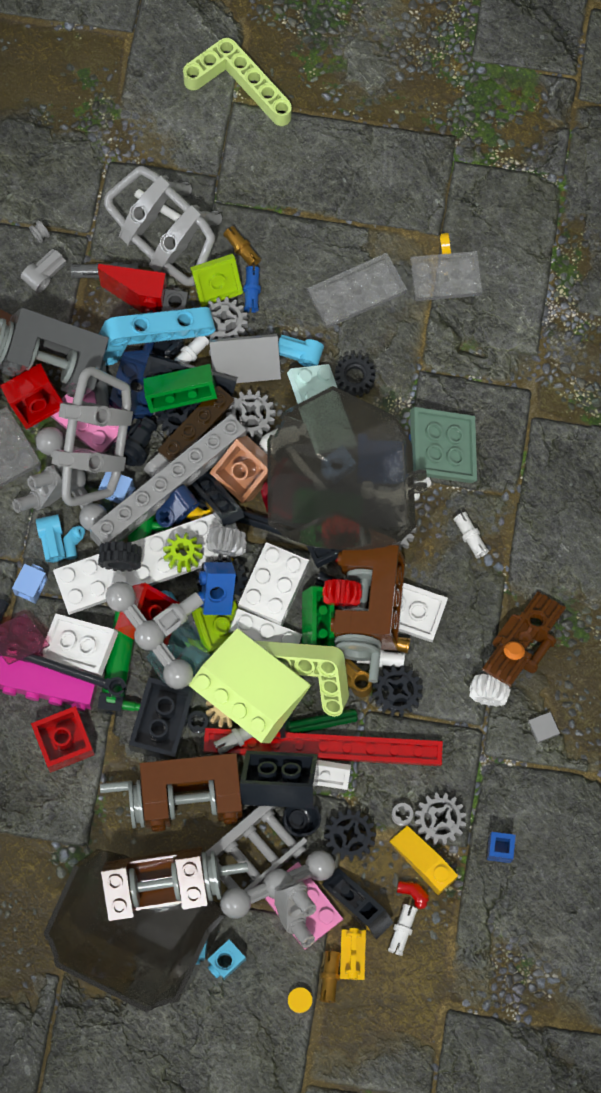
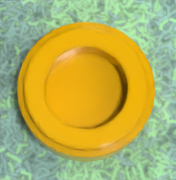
[440,233,451,256]
[288,988,312,1013]

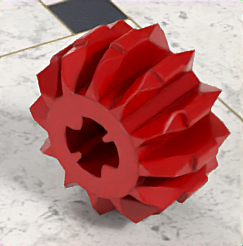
[322,579,362,607]

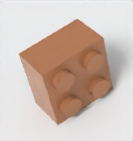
[210,436,276,504]

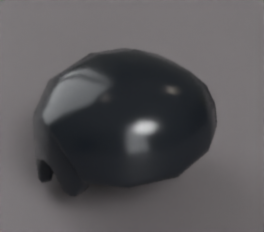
[282,805,321,838]

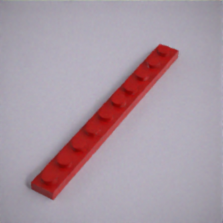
[204,728,443,766]

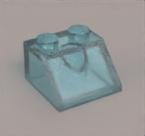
[146,626,211,683]

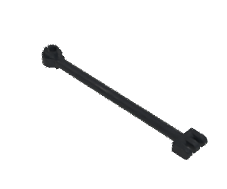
[0,642,127,698]

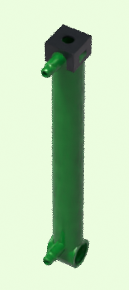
[97,514,172,717]

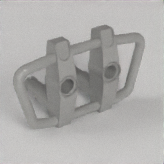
[104,166,222,286]
[51,367,133,506]

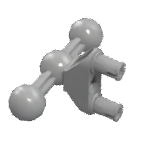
[12,427,108,531]
[105,582,204,689]
[220,850,335,948]

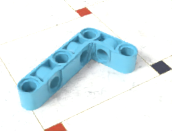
[99,307,216,366]

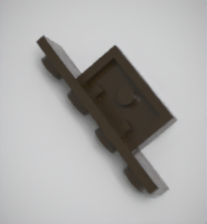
[158,386,234,463]

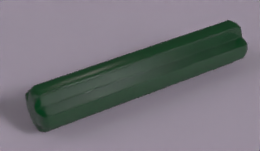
[289,708,358,733]

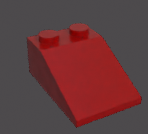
[98,264,167,314]

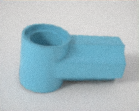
[278,335,324,367]
[36,514,65,563]

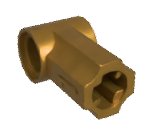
[345,659,372,698]

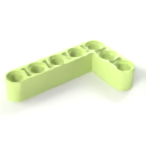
[183,38,292,126]
[254,640,349,717]

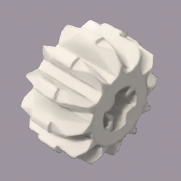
[469,673,510,707]

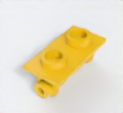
[340,928,366,980]

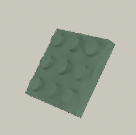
[410,407,477,483]

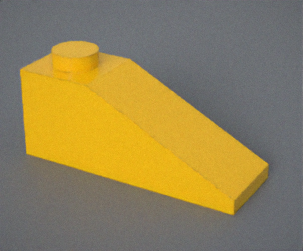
[389,826,458,896]

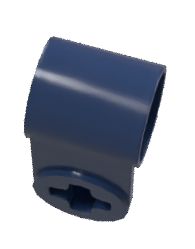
[156,485,200,527]

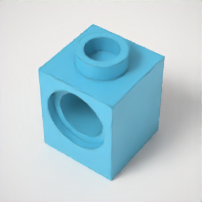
[207,940,246,980]

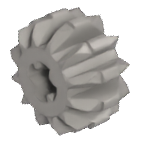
[206,526,247,557]

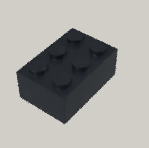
[129,677,195,760]
[240,750,319,809]

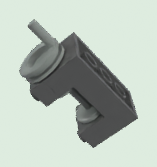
[0,308,109,398]

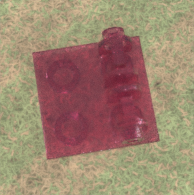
[0,614,50,665]

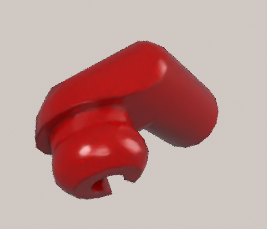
[397,881,429,909]

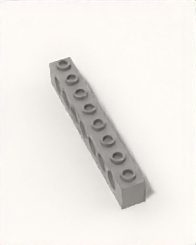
[90,414,247,546]

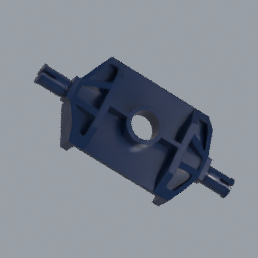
[109,342,154,432]

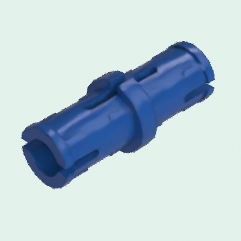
[243,266,261,313]

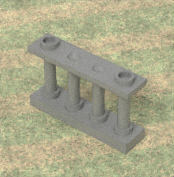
[206,806,307,891]

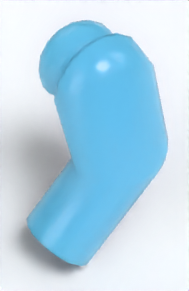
[63,526,85,560]

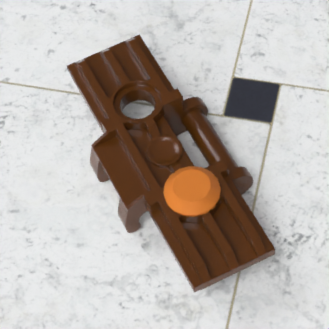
[482,591,566,687]

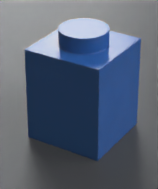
[486,832,516,863]

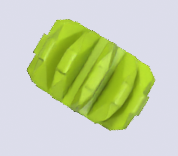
[163,532,203,573]

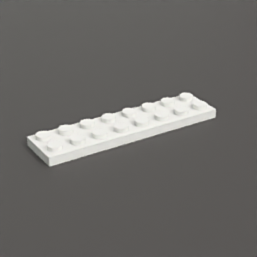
[53,514,246,615]

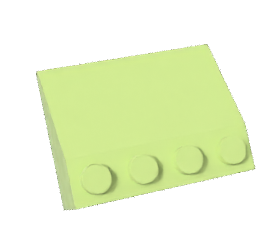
[189,629,311,743]

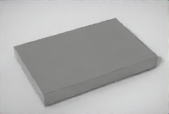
[209,334,281,383]

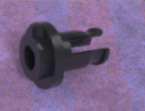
[110,417,157,466]

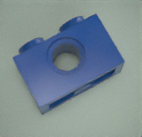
[197,562,236,615]

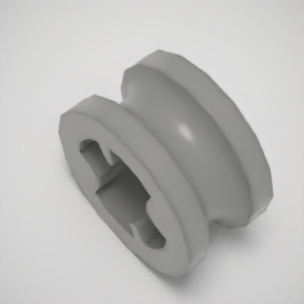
[29,220,50,243]
[391,803,413,826]

